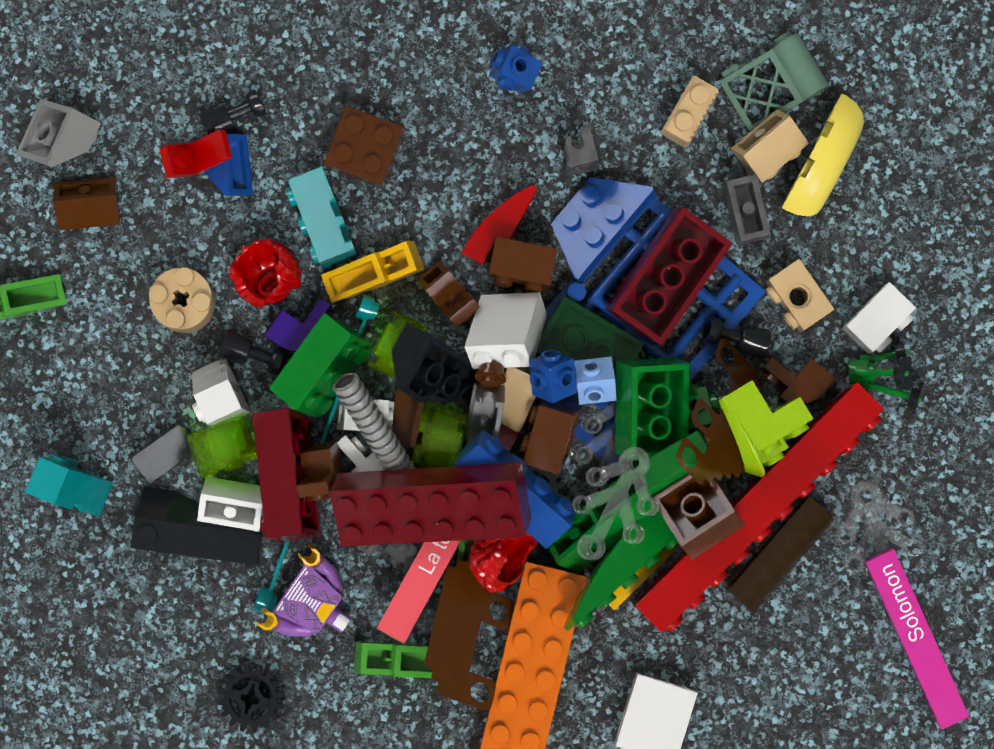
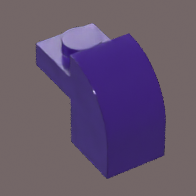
[265,298,333,353]

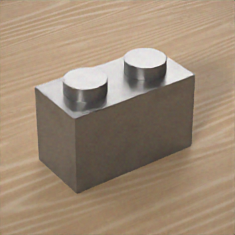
[723,174,771,246]

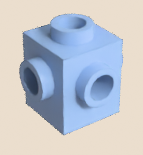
[574,356,617,405]

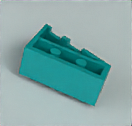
[285,166,358,269]

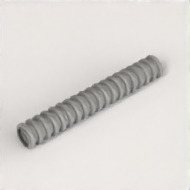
[333,373,417,470]

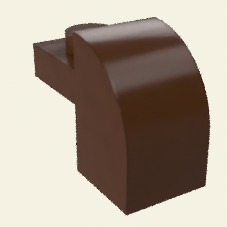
[416,261,480,327]
[761,358,836,404]
[296,441,343,502]

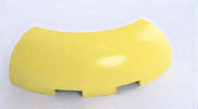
[782,93,864,216]

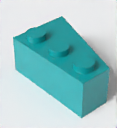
[25,454,113,517]

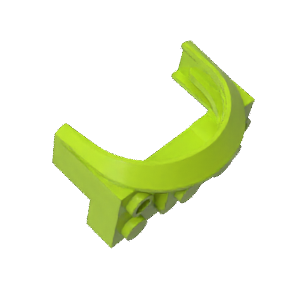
[716,380,814,477]

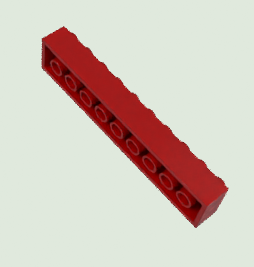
[632,382,884,633]

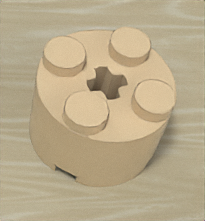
[149,267,216,333]

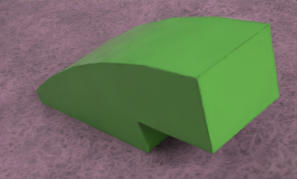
[0,274,67,321]
[354,641,433,678]

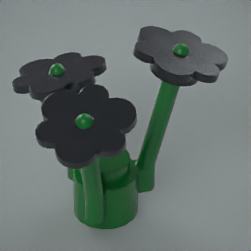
[849,336,924,415]

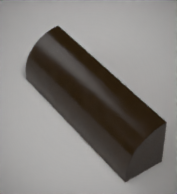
[725,496,834,614]

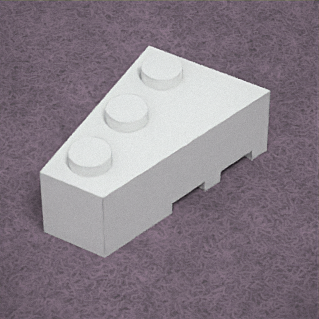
[192,358,251,428]

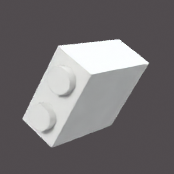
[464,292,547,369]
[614,672,698,749]

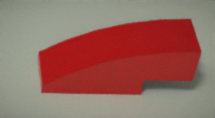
[461,185,537,267]

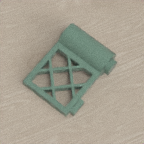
[719,31,830,133]

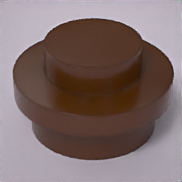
[475,362,507,388]

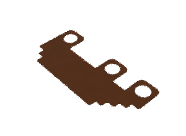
[676,338,762,485]
[424,556,523,711]

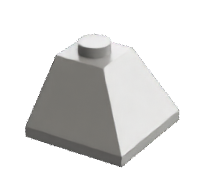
[16,99,101,167]

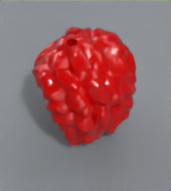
[229,239,302,308]
[469,532,538,593]

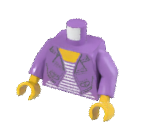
[255,543,352,637]

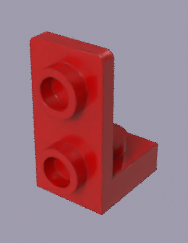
[159,129,232,178]

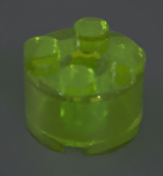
[367,310,430,379]
[412,406,468,468]
[186,417,257,479]

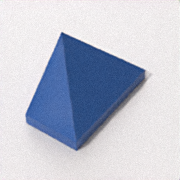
[204,134,253,196]

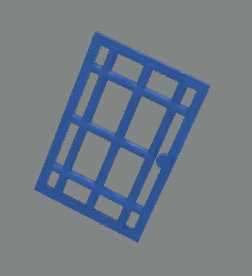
[536,196,766,470]

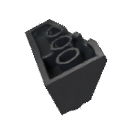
[391,323,480,406]
[130,486,262,566]

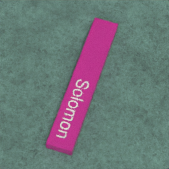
[864,548,970,730]

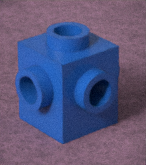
[489,44,543,93]
[529,350,577,403]

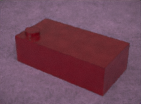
[605,207,733,346]
[252,408,321,542]

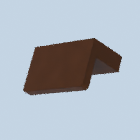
[53,177,121,230]
[392,389,426,451]

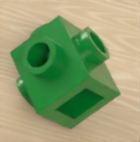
[688,384,721,434]

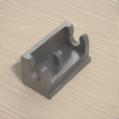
[563,127,598,177]
[464,382,505,445]

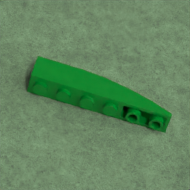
[549,431,708,574]
[564,507,678,631]

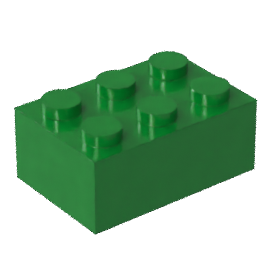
[269,313,373,418]
[615,358,690,461]

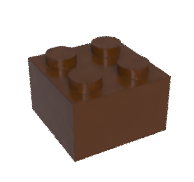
[324,106,405,190]
[489,237,558,295]
[520,397,583,475]
[651,473,745,560]

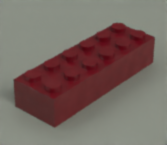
[329,462,532,547]

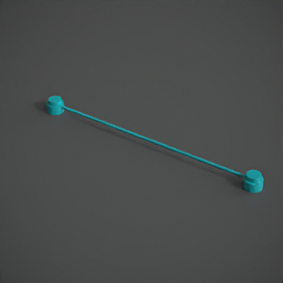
[253,294,380,614]

